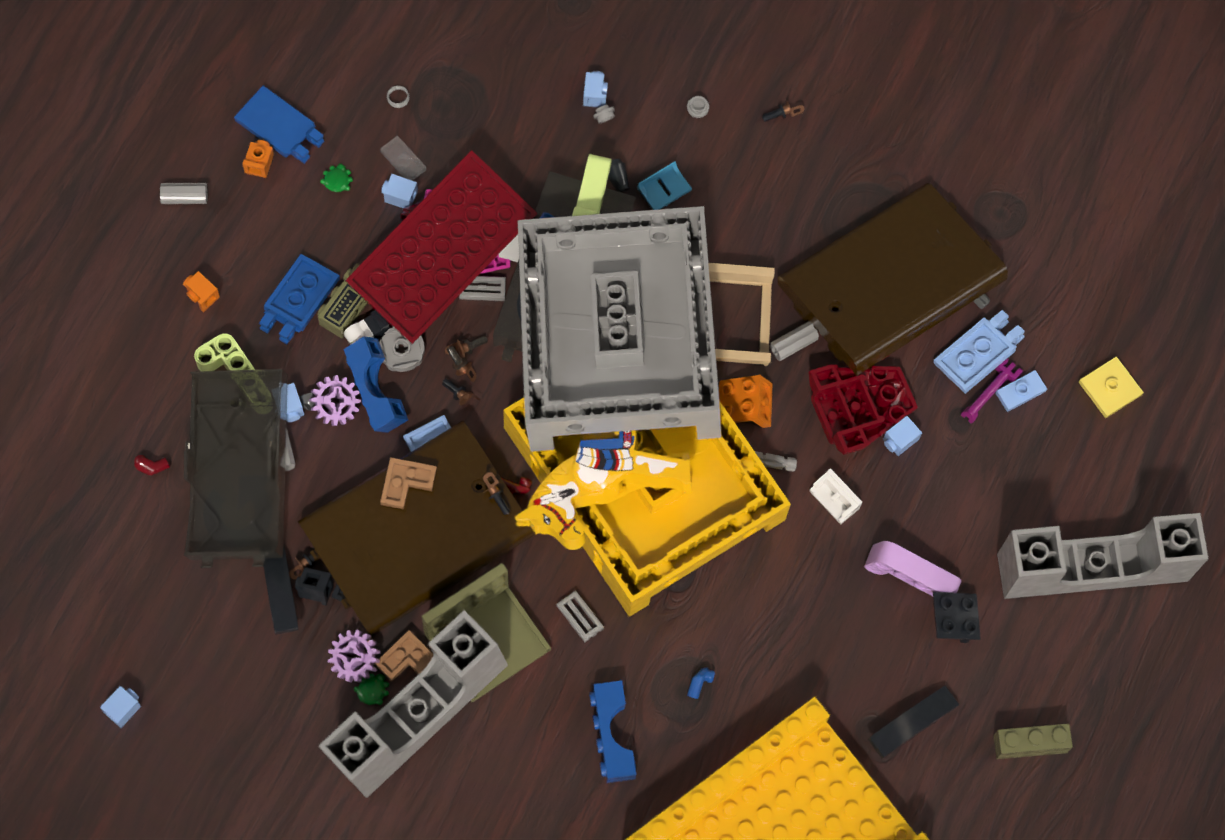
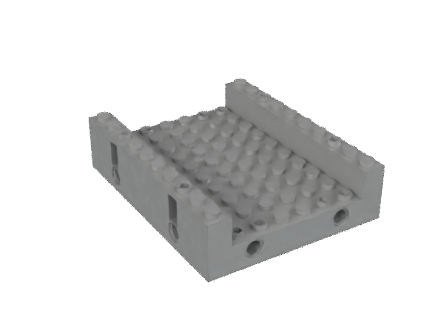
[518,206,721,451]

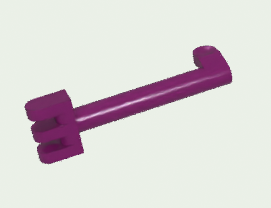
[961,358,1023,424]

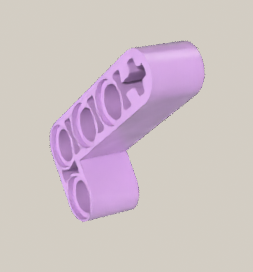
[864,541,961,596]

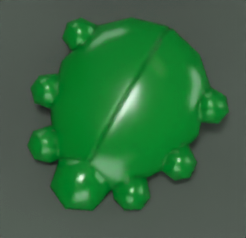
[320,164,353,192]
[354,673,390,705]

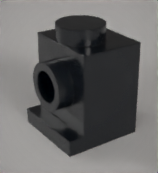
[295,568,334,606]

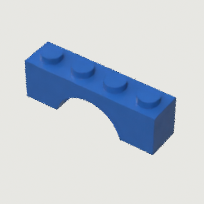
[344,336,408,433]
[589,681,636,783]

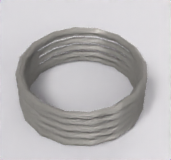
[387,86,409,108]

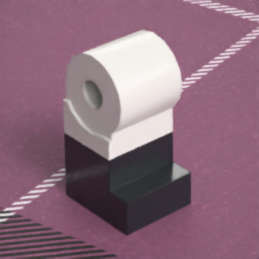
[343,310,389,345]

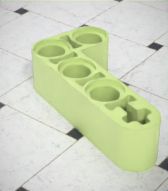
[572,154,612,216]
[194,334,274,415]

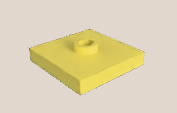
[1079,357,1144,418]

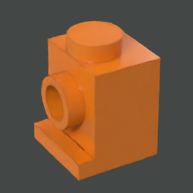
[243,140,274,178]
[183,271,220,312]

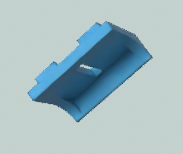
[637,161,692,210]

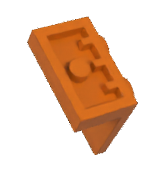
[719,375,773,428]

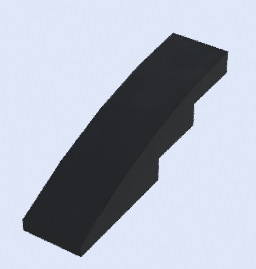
[261,544,299,635]
[868,686,959,758]

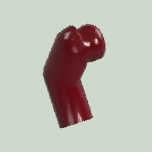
[134,455,170,476]
[501,477,532,494]

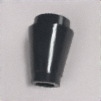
[608,158,630,194]

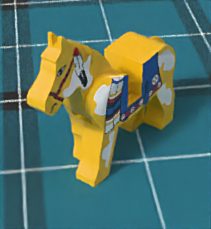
[515,430,692,550]

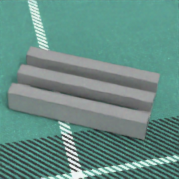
[459,276,506,301]
[557,590,604,642]

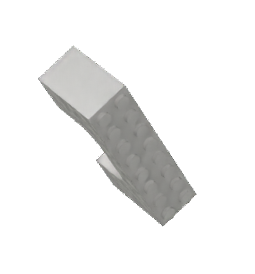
[997,513,1208,599]
[319,611,508,798]

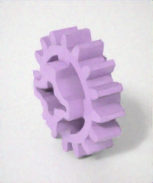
[309,375,361,426]
[328,630,380,682]

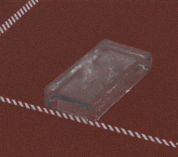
[380,136,426,181]

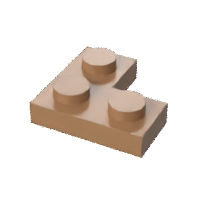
[380,458,437,509]
[375,631,433,682]

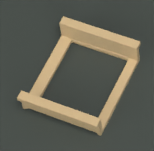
[708,263,774,366]

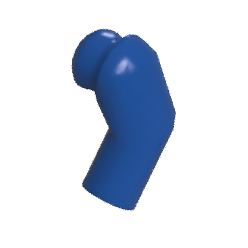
[687,668,715,699]

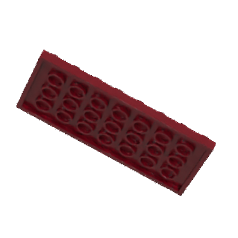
[345,150,538,345]

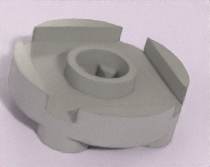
[379,327,425,372]

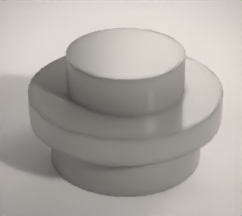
[687,96,709,118]
[593,105,615,123]

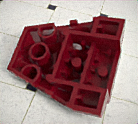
[808,365,918,455]

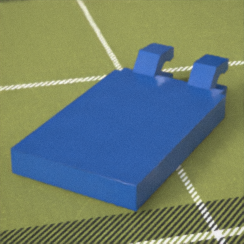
[234,86,324,164]
[259,254,340,344]

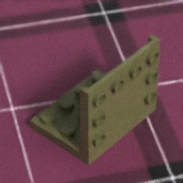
[422,563,551,703]

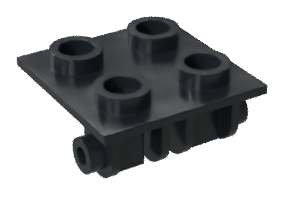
[933,592,981,643]

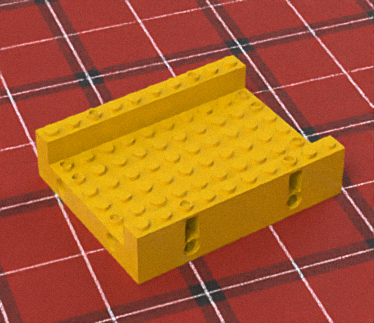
[504,398,791,617]
[626,697,929,840]

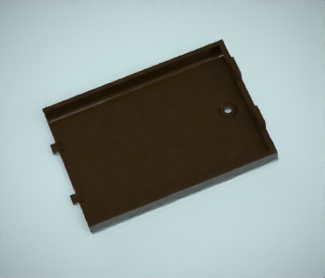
[778,183,1008,376]
[297,420,535,637]

